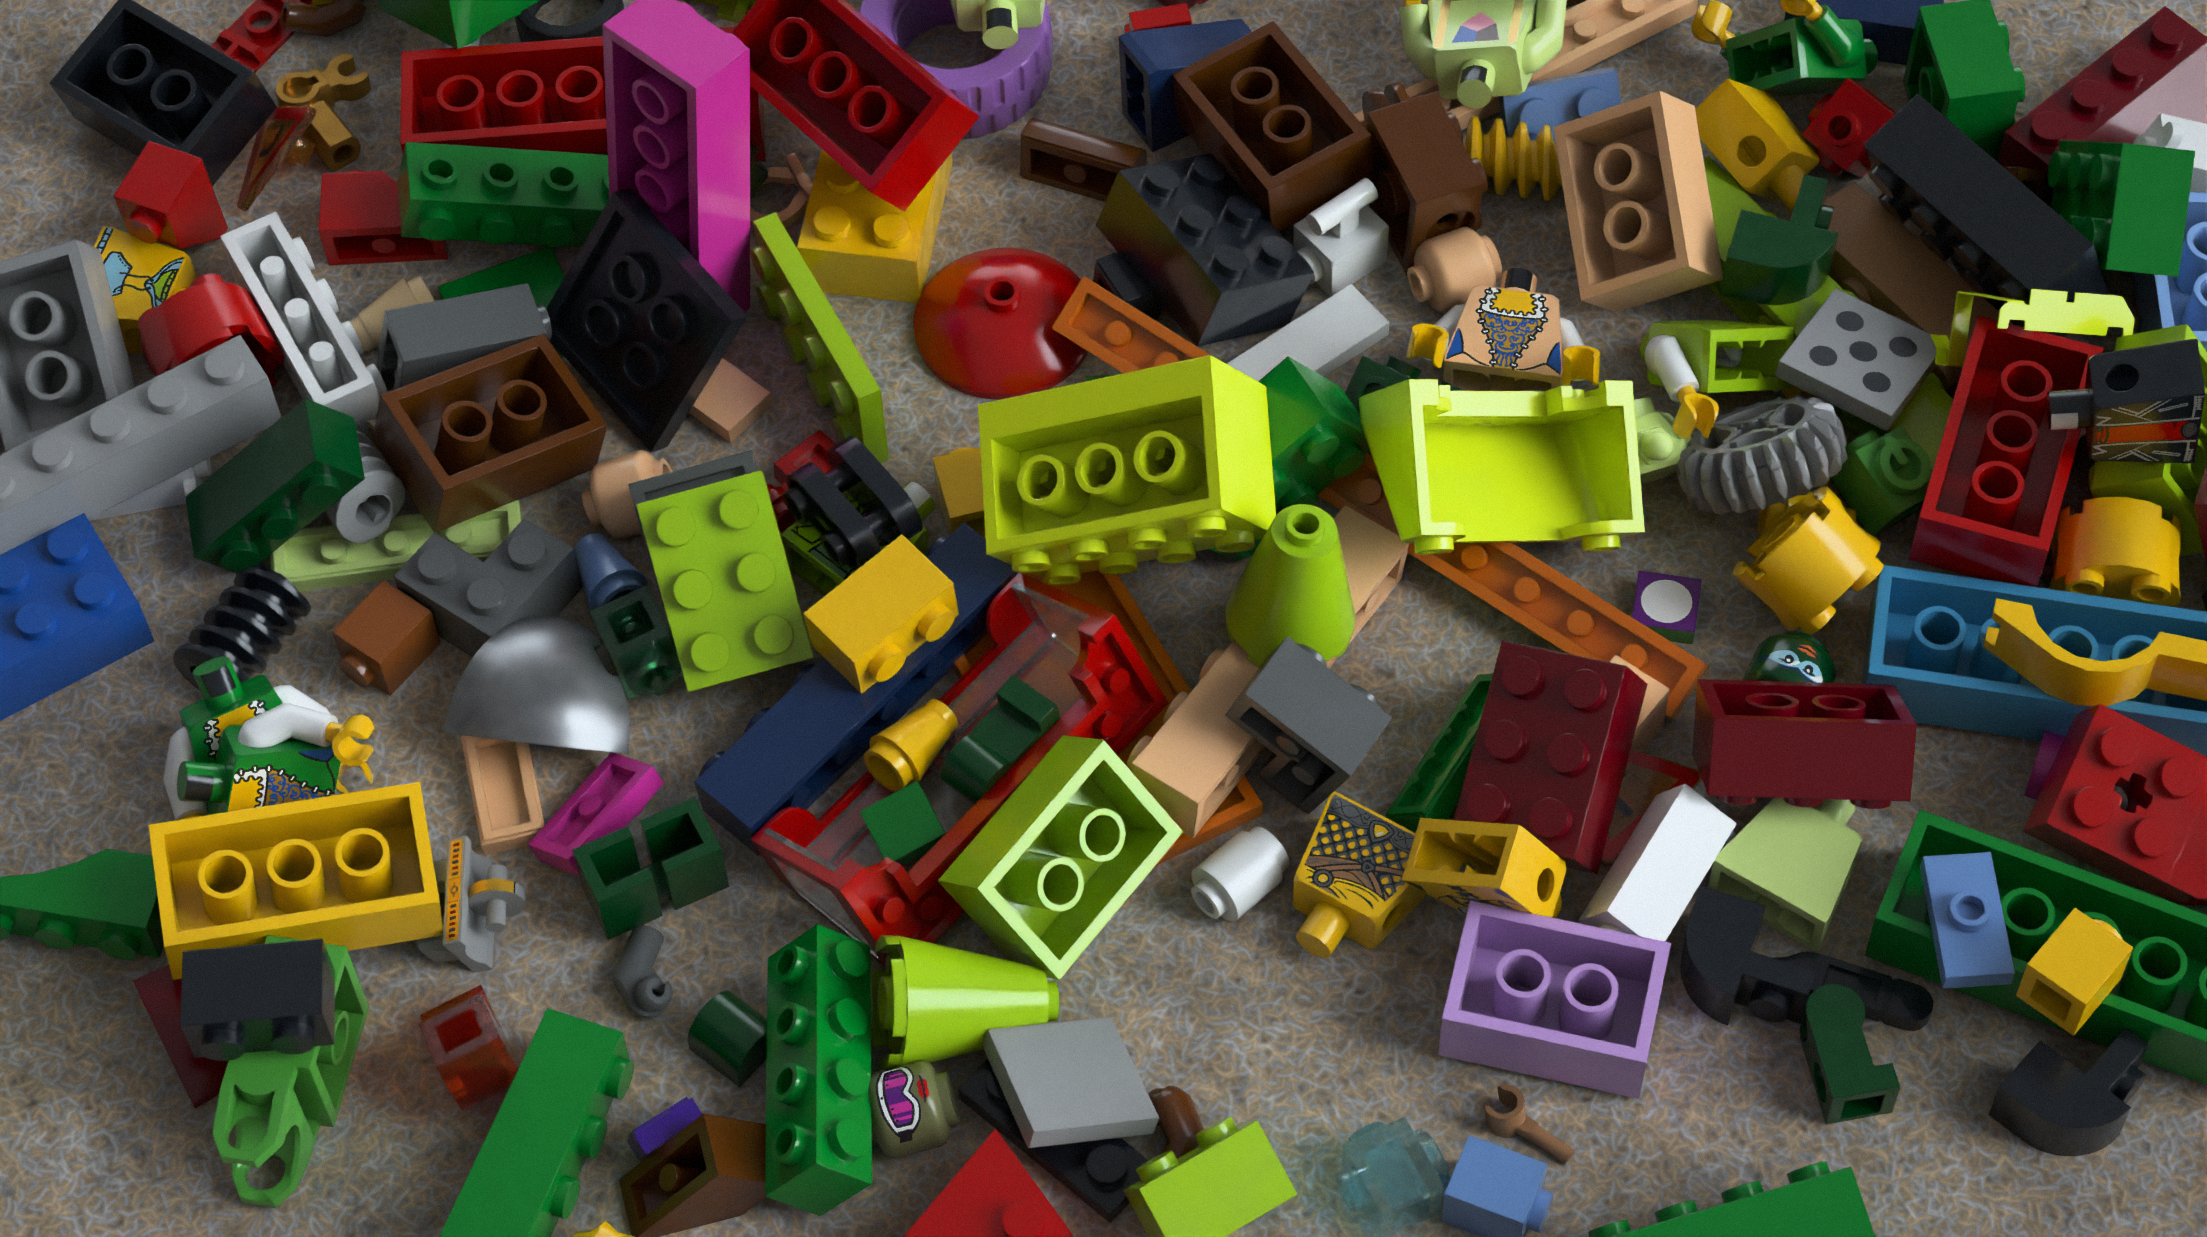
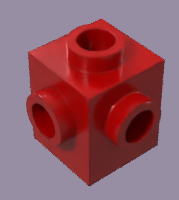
[1802,78,1897,178]

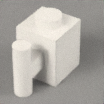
[1293,178,1389,297]

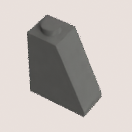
[377,283,552,392]

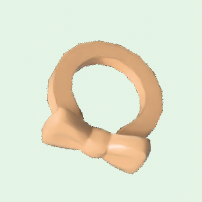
[750,153,812,228]

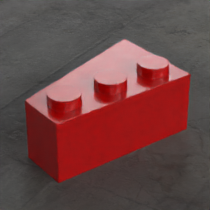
[903,1128,1073,1237]

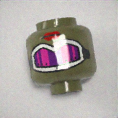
[869,1060,960,1158]

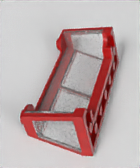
[750,572,1169,967]

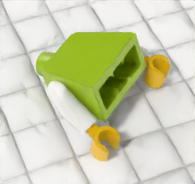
[1640,320,1826,439]

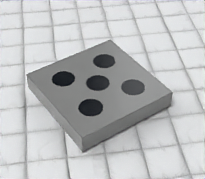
[1775,288,1937,431]

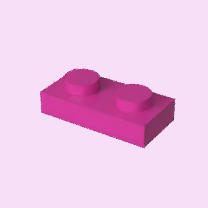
[528,752,664,876]

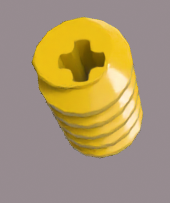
[1465,115,1562,202]

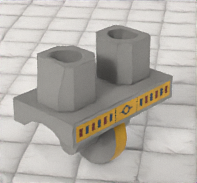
[417,835,526,972]

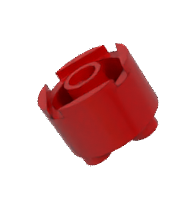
[137,273,284,389]

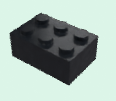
[49,0,277,187]
[1096,153,1314,347]

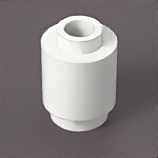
[1191,826,1290,922]

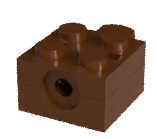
[1362,81,1488,275]

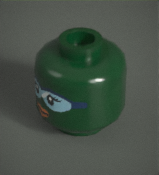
[1742,631,1836,683]

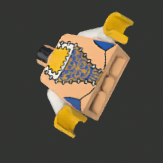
[1406,268,1600,391]

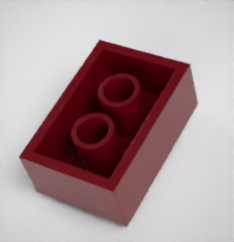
[1454,640,1648,874]
[1692,679,1917,809]

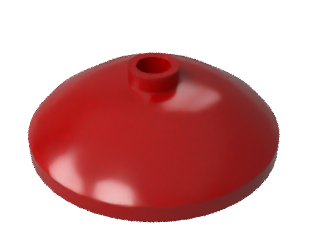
[913,247,1088,400]

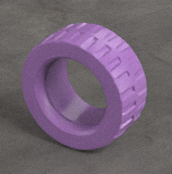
[859,0,1053,139]

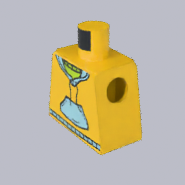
[94,226,197,354]

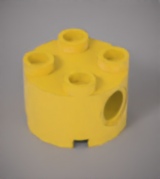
[1733,487,1884,635]
[2049,497,2183,607]

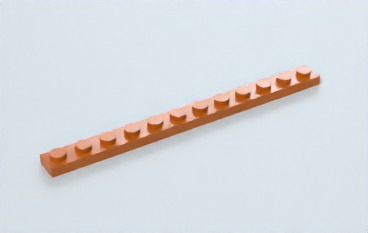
[1052,276,1709,720]

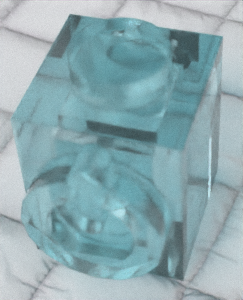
[1336,1117,1450,1237]

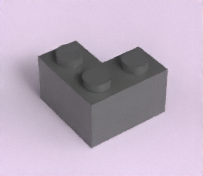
[393,518,583,657]
[1225,636,1393,814]

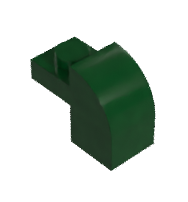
[1720,174,1838,305]

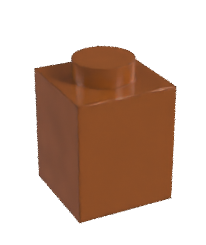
[332,579,441,696]

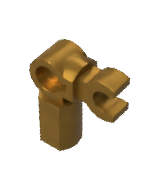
[275,53,371,172]

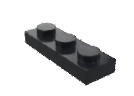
[958,1059,1149,1223]

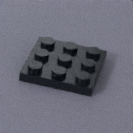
[546,189,748,452]

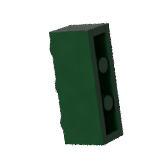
[185,398,365,573]

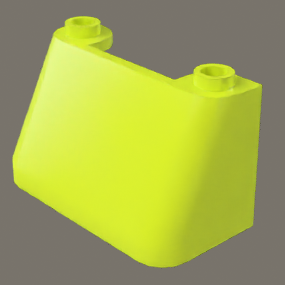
[1359,379,1645,555]

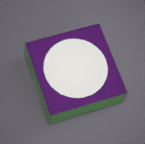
[1632,570,1702,644]

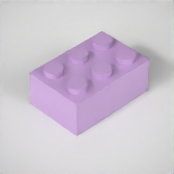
[1438,900,1671,1099]

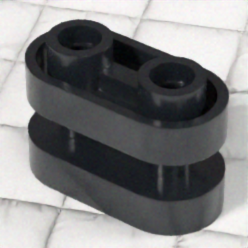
[783,435,923,571]

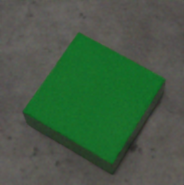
[859,780,946,867]

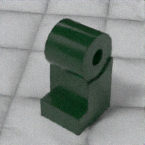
[941,674,1060,804]
[1799,984,1900,1124]

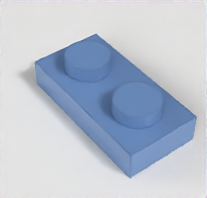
[1498,67,1621,141]

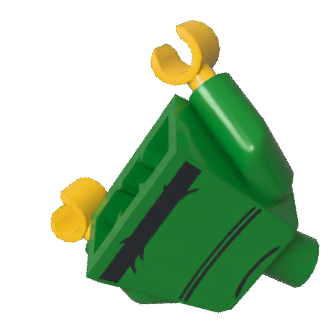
[1691,0,1878,96]

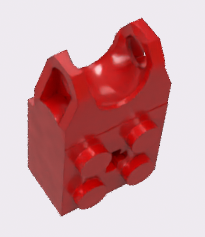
[2023,704,2207,907]

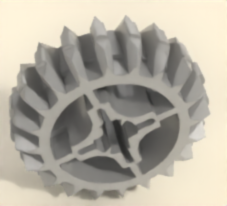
[1676,395,1848,515]

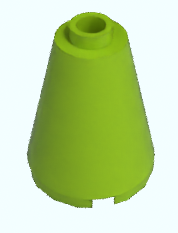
[1225,504,1355,668]
[871,935,1059,1070]

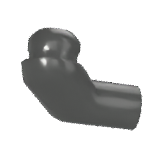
[613,924,673,1017]

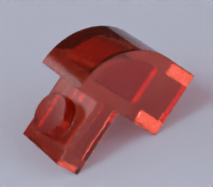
[418,985,520,1111]

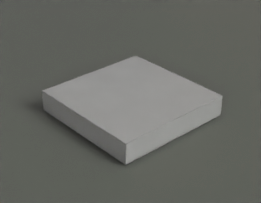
[982,1017,1159,1148]

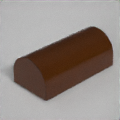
[1020,118,1147,202]

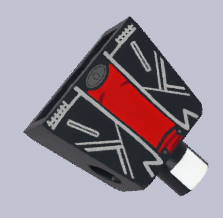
[2047,339,2205,464]

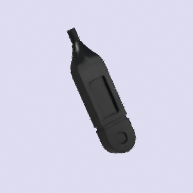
[1773,951,1934,1031]

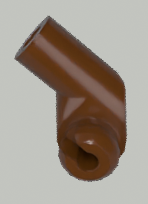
[280,0,367,37]
[1148,1086,1204,1159]

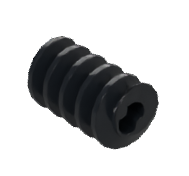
[173,564,312,690]

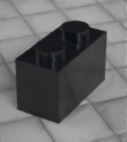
[181,939,335,1061]

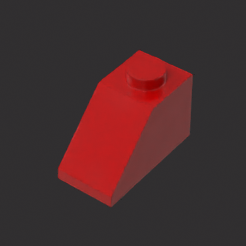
[113,141,228,249]
[318,170,448,266]

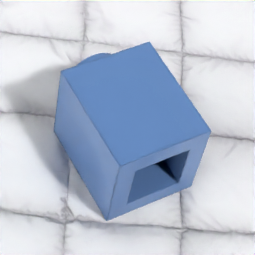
[1441,1135,1554,1237]

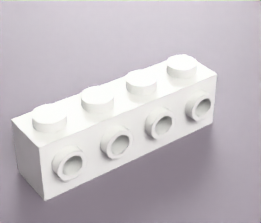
[220,211,388,435]

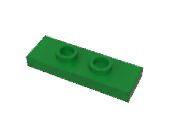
[1385,673,1493,833]

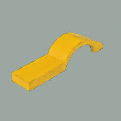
[1983,598,2207,707]

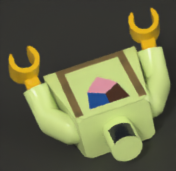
[1399,0,1567,109]

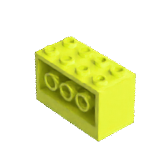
[978,355,1276,585]

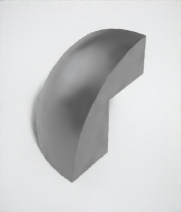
[444,615,630,754]

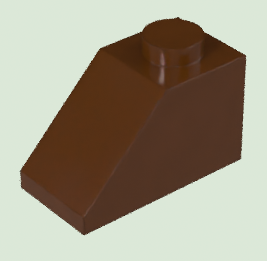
[619,1113,766,1237]

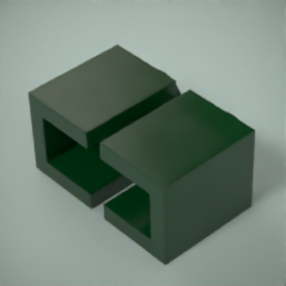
[572,797,729,940]

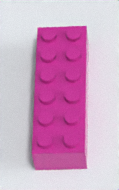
[602,0,750,313]

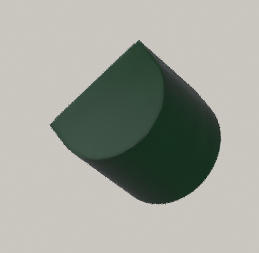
[688,990,767,1087]

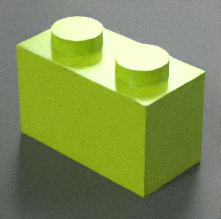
[1123,1116,1297,1237]

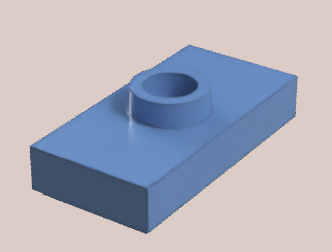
[1920,852,2015,989]

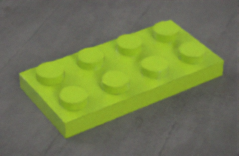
[750,212,889,463]

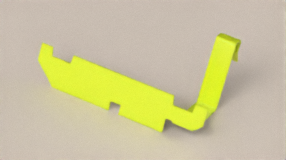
[1930,289,2135,367]

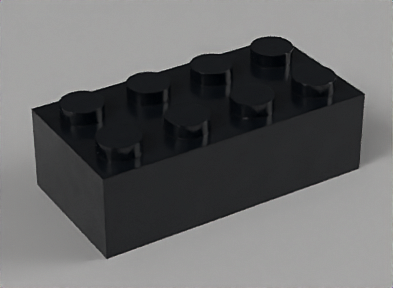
[1863,94,2108,337]

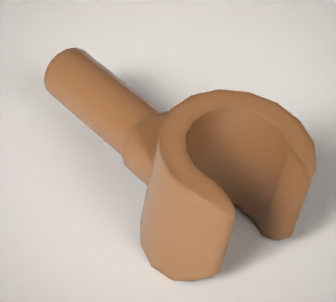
[1484,1084,1575,1164]

